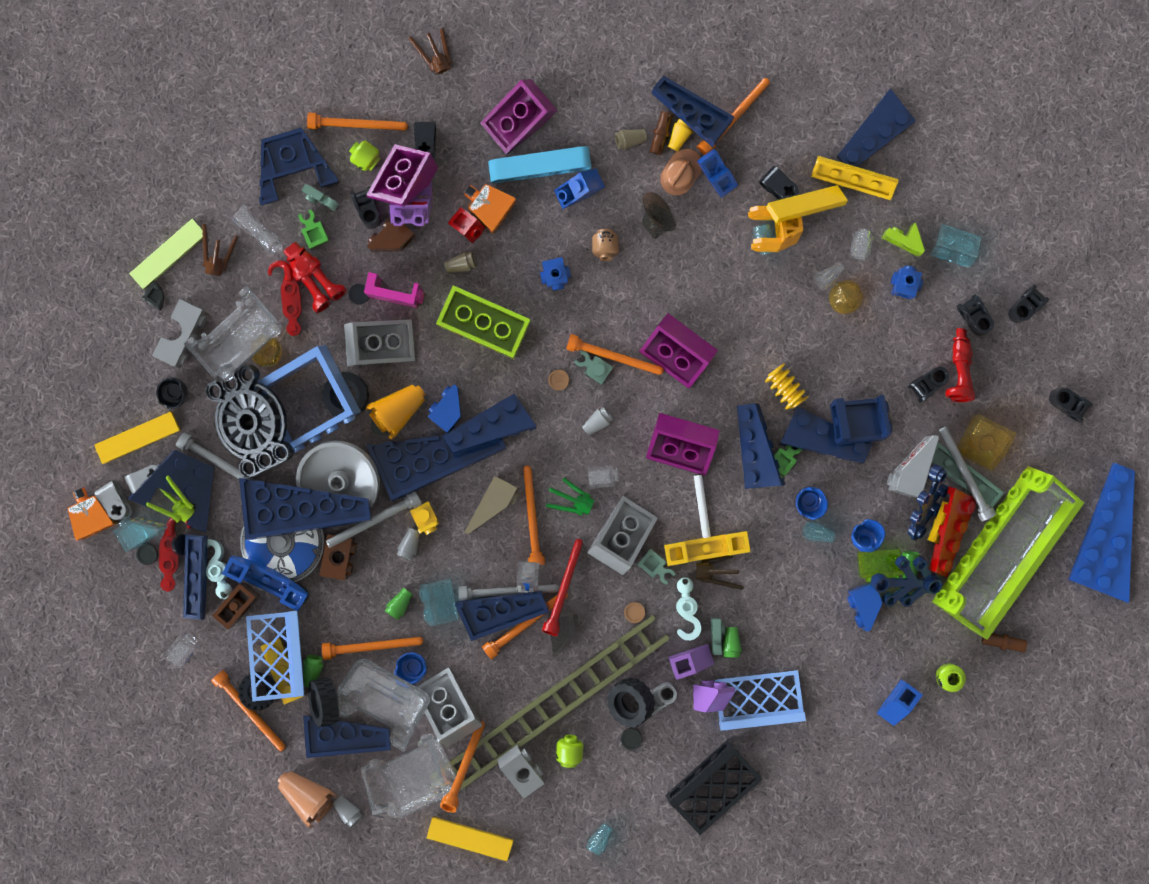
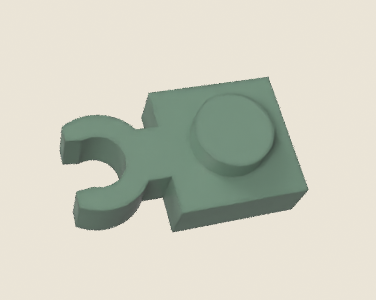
[301,184,339,211]
[574,351,613,385]
[637,548,675,585]
[711,617,725,655]

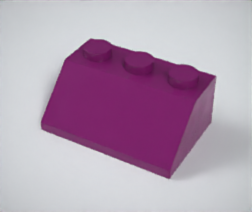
[639,313,718,388]
[646,413,720,476]

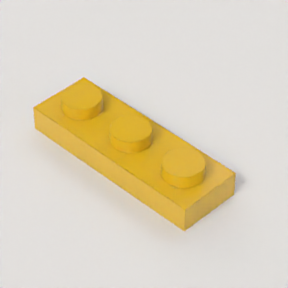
[260,638,304,705]

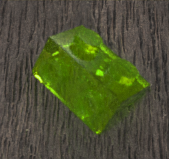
[857,549,904,582]

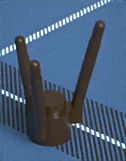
[696,555,744,590]

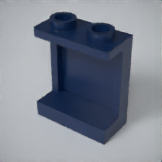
[830,395,893,445]

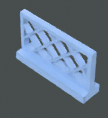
[246,611,305,701]
[714,670,806,731]

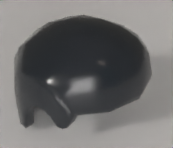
[156,377,188,410]

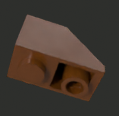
[367,218,416,252]

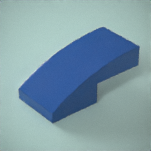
[697,149,738,198]

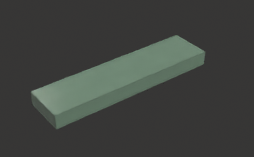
[931,442,1004,508]

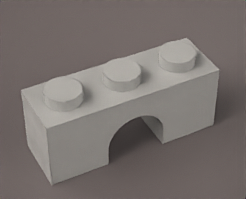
[152,299,207,368]

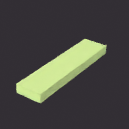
[129,219,203,290]

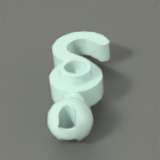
[206,539,233,599]
[676,577,701,641]

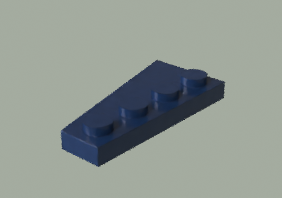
[651,76,734,148]
[837,88,916,167]
[737,403,785,489]
[779,407,873,464]
[455,591,549,641]
[303,715,391,758]

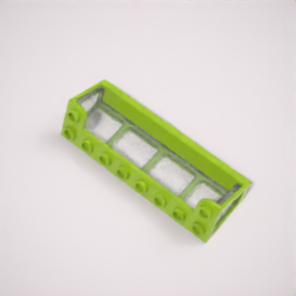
[932,466,1084,640]

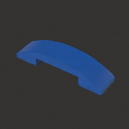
[222,555,308,611]

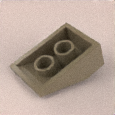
[465,476,520,534]

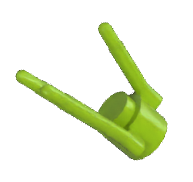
[146,476,195,522]

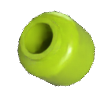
[349,140,381,172]
[936,663,966,692]
[556,735,584,768]

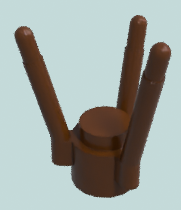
[408,28,452,75]
[202,223,238,276]

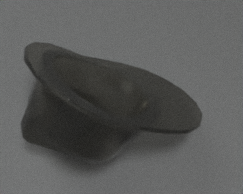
[642,192,676,239]

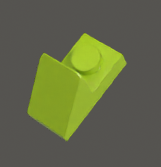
[882,223,925,257]

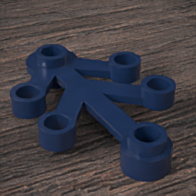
[908,464,949,541]
[871,556,943,607]

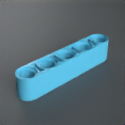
[488,146,592,183]

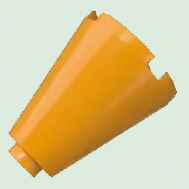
[366,385,425,440]

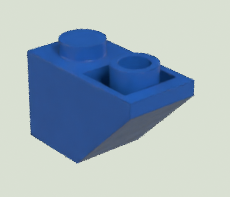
[554,168,605,209]
[428,384,462,433]
[847,582,883,632]
[877,679,923,726]

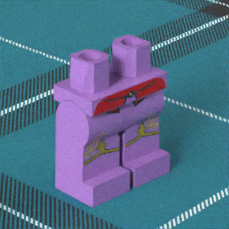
[389,182,433,226]

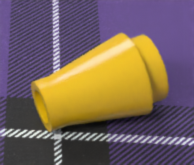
[667,119,693,152]

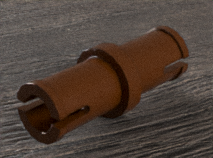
[649,111,674,156]
[982,633,1027,653]

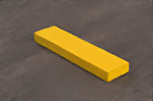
[811,156,898,200]
[766,185,848,223]
[94,412,181,464]
[426,816,513,861]

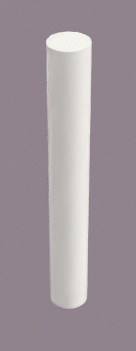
[694,475,711,538]

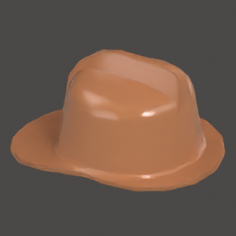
[660,149,702,195]

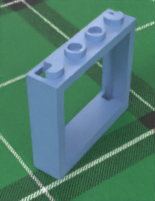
[254,345,361,453]

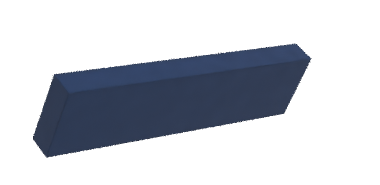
[183,534,208,620]

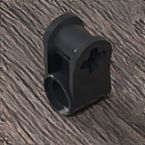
[414,121,436,159]
[759,166,799,200]
[351,186,381,229]
[1008,284,1049,323]
[957,294,994,336]
[908,367,950,403]
[1049,388,1093,423]

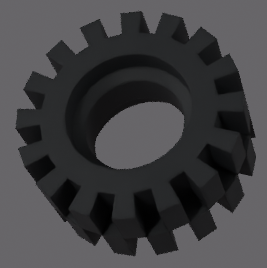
[238,672,277,711]

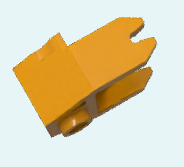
[748,206,803,252]

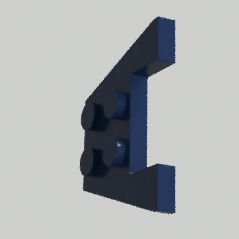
[259,128,339,206]
[128,450,214,532]

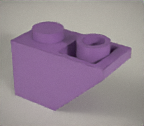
[668,644,714,680]
[693,680,735,712]

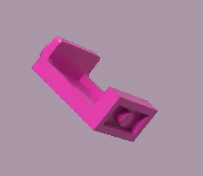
[364,272,425,309]

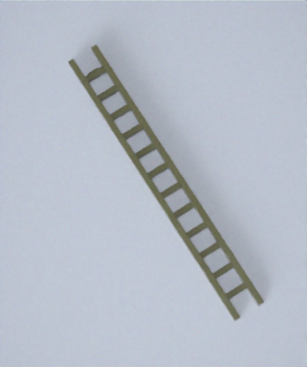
[431,615,670,796]

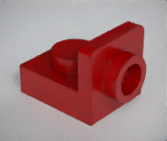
[448,207,485,243]

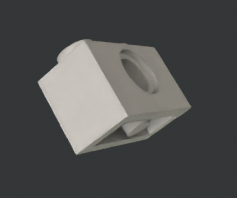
[497,745,544,798]

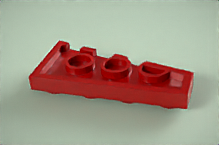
[929,486,976,577]

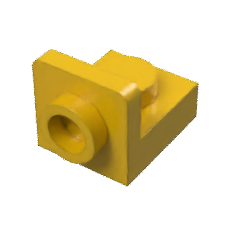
[410,501,440,535]

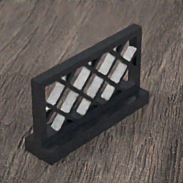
[665,740,762,835]

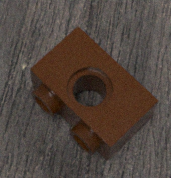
[319,533,357,580]
[212,582,260,629]

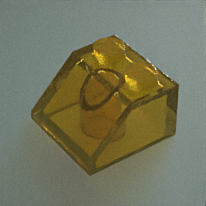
[957,414,1017,471]

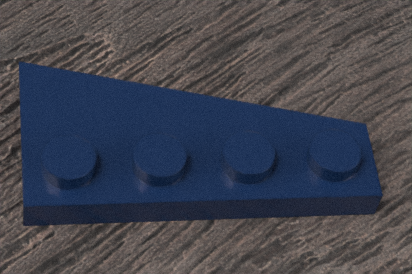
[443,394,537,455]

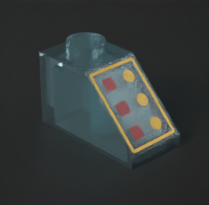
[113,517,168,552]

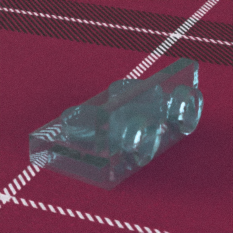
[931,224,981,267]
[419,579,459,626]

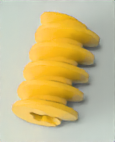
[765,363,809,410]

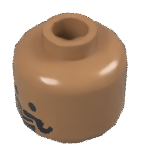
[592,229,619,261]

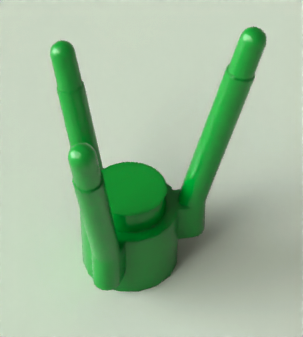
[546,478,594,515]

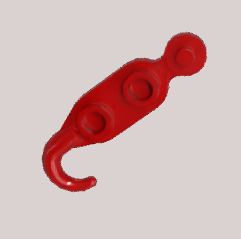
[268,260,302,336]
[159,518,191,592]

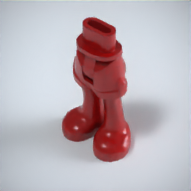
[283,242,347,314]
[945,328,975,402]

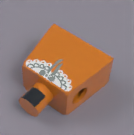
[464,184,516,234]
[68,487,118,541]

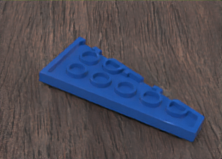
[1068,463,1135,603]

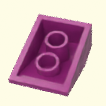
[480,79,557,154]
[367,144,438,207]

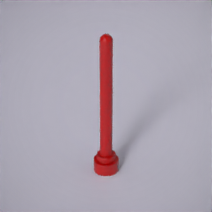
[542,539,583,636]

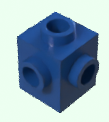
[540,257,571,291]
[891,266,923,300]

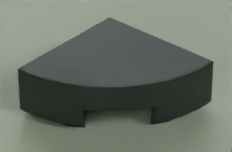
[142,281,164,310]

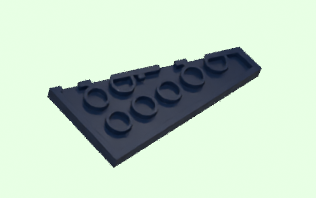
[366,436,507,502]
[239,478,372,540]

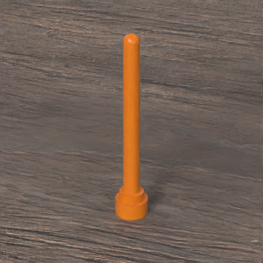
[697,78,770,155]
[307,112,408,130]
[566,334,664,375]
[523,465,545,566]
[482,593,568,660]
[322,637,423,660]
[211,669,286,751]
[440,721,485,813]

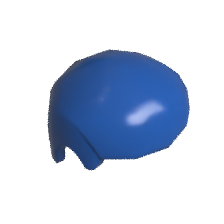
[795,486,828,520]
[851,519,886,552]
[394,652,427,685]

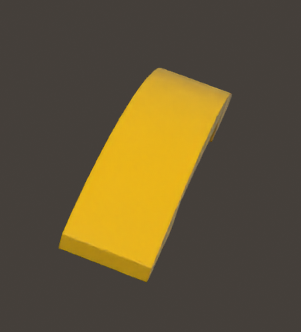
[664,531,750,566]

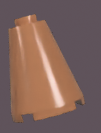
[278,771,337,828]

